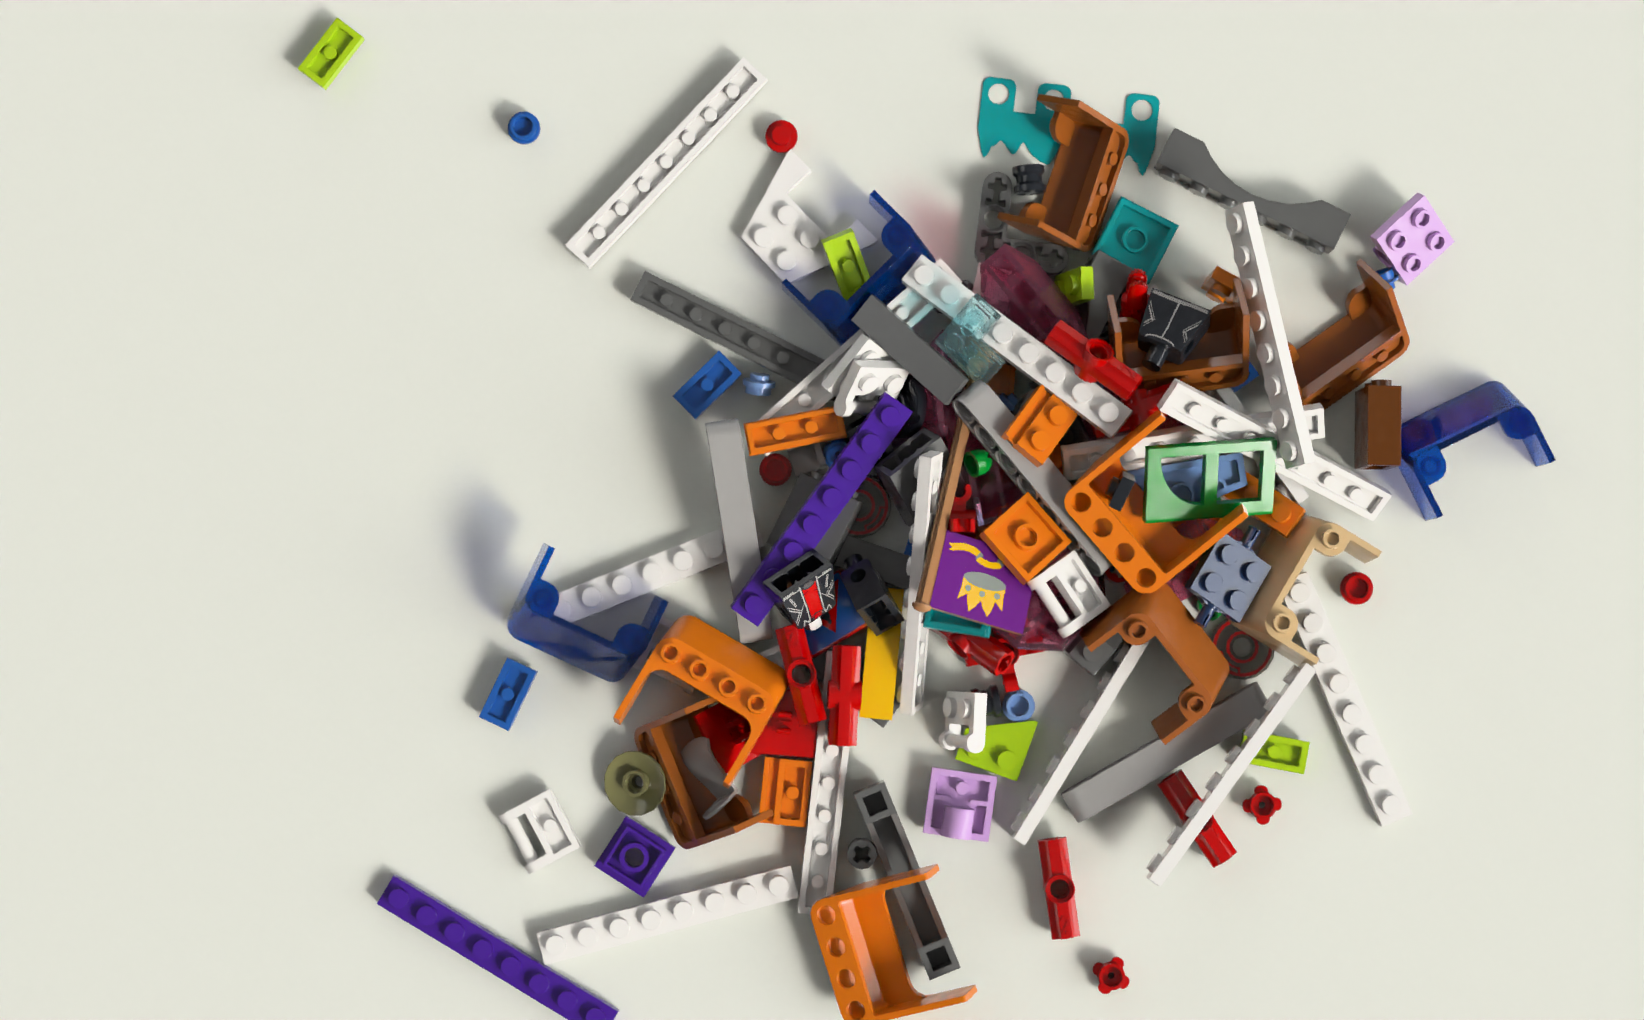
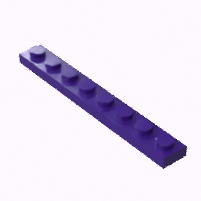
[730,391,913,627]
[377,875,619,1020]

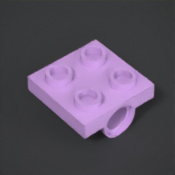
[1370,192,1455,285]
[923,767,997,842]

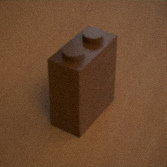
[1354,380,1402,470]

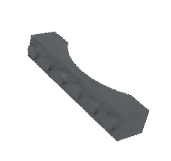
[1154,128,1351,255]
[1012,250,1132,416]
[853,780,961,980]

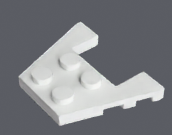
[741,149,878,286]

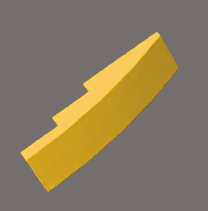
[859,588,904,720]

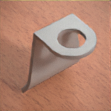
[681,737,738,820]

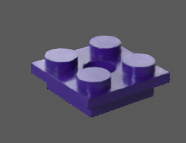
[594,815,676,898]

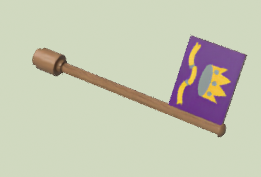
[912,333,1036,635]

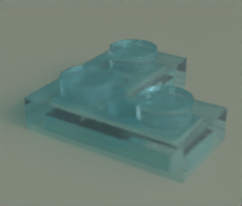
[934,293,1006,384]

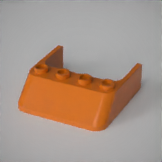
[1064,409,1248,594]
[613,615,789,789]
[810,864,977,1020]

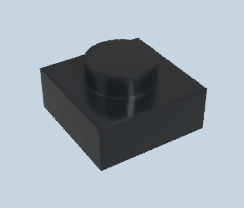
[1105,470,1135,512]

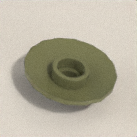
[604,751,666,816]

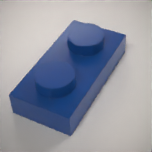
[673,351,742,420]
[479,657,538,731]

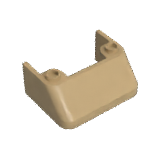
[1227,514,1382,666]

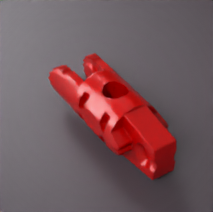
[1119,268,1150,324]

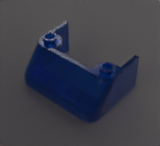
[782,190,936,347]
[1398,381,1556,521]
[506,543,669,682]

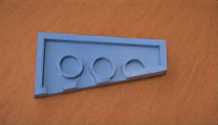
[1127,452,1248,502]

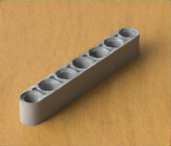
[952,380,1113,577]
[705,418,773,644]
[1061,681,1267,823]

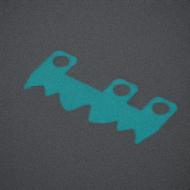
[978,77,1160,176]

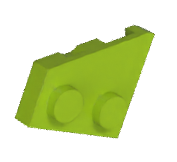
[955,720,1038,781]

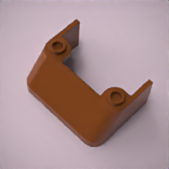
[997,94,1129,252]
[1287,259,1410,410]
[1107,278,1250,391]
[1078,583,1230,745]
[634,697,775,849]

